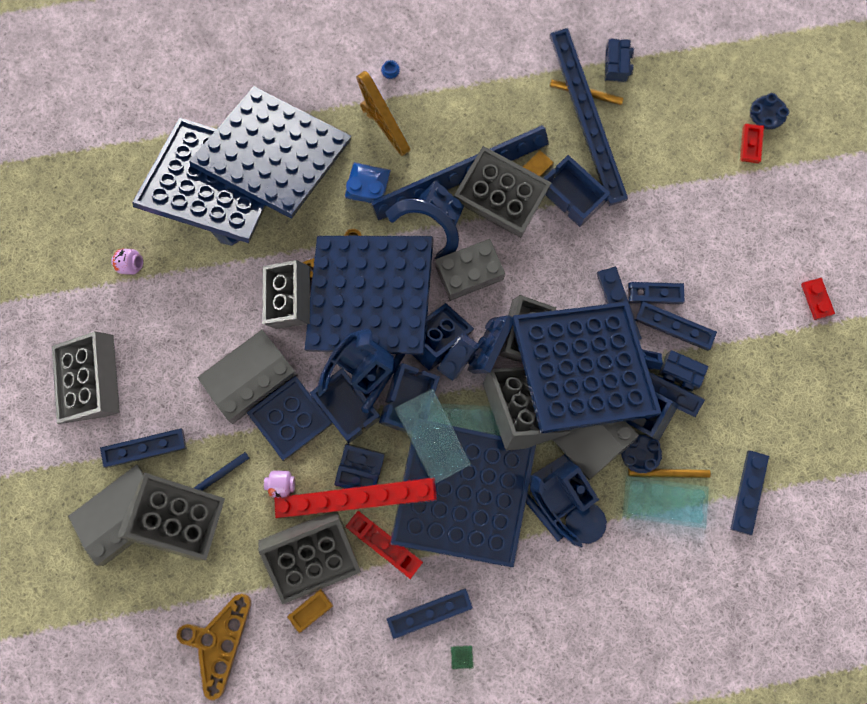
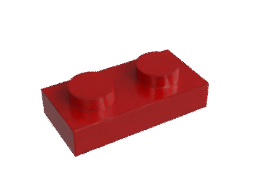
[740,123,764,164]
[801,277,835,320]

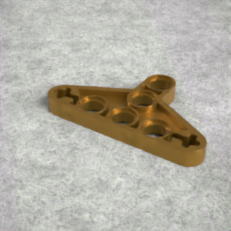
[356,71,410,156]
[176,594,251,700]

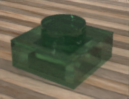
[450,645,473,669]

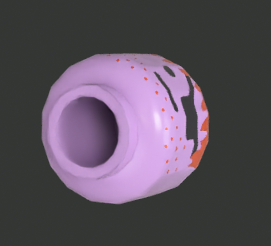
[111,249,143,275]
[264,470,295,498]

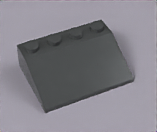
[454,146,551,238]
[197,330,298,424]
[52,331,120,424]
[483,367,571,450]
[553,421,639,480]
[68,464,144,566]
[117,473,225,561]
[258,512,361,605]

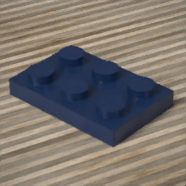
[467,315,513,374]

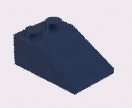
[413,303,474,371]
[626,392,679,440]

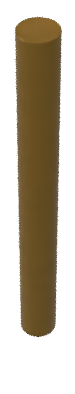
[550,79,624,105]
[628,468,711,478]

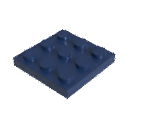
[247,376,332,461]

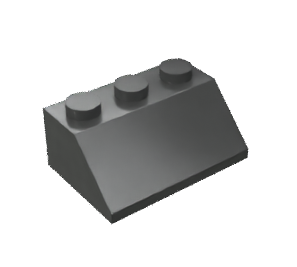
[499,295,557,362]

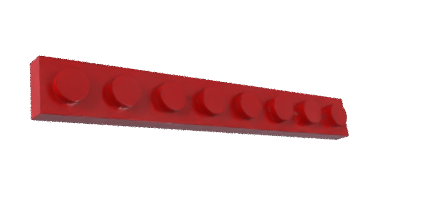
[274,478,437,518]

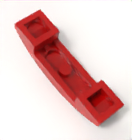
[345,511,424,580]

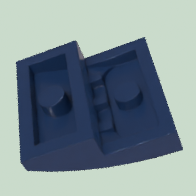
[334,443,385,489]

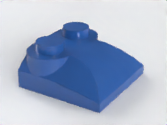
[345,162,391,203]

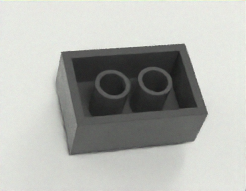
[435,239,506,301]
[263,260,310,329]

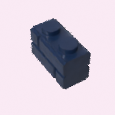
[605,38,634,82]
[437,334,480,381]
[658,350,708,391]

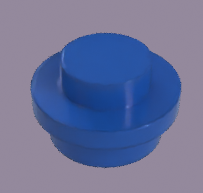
[381,60,400,79]

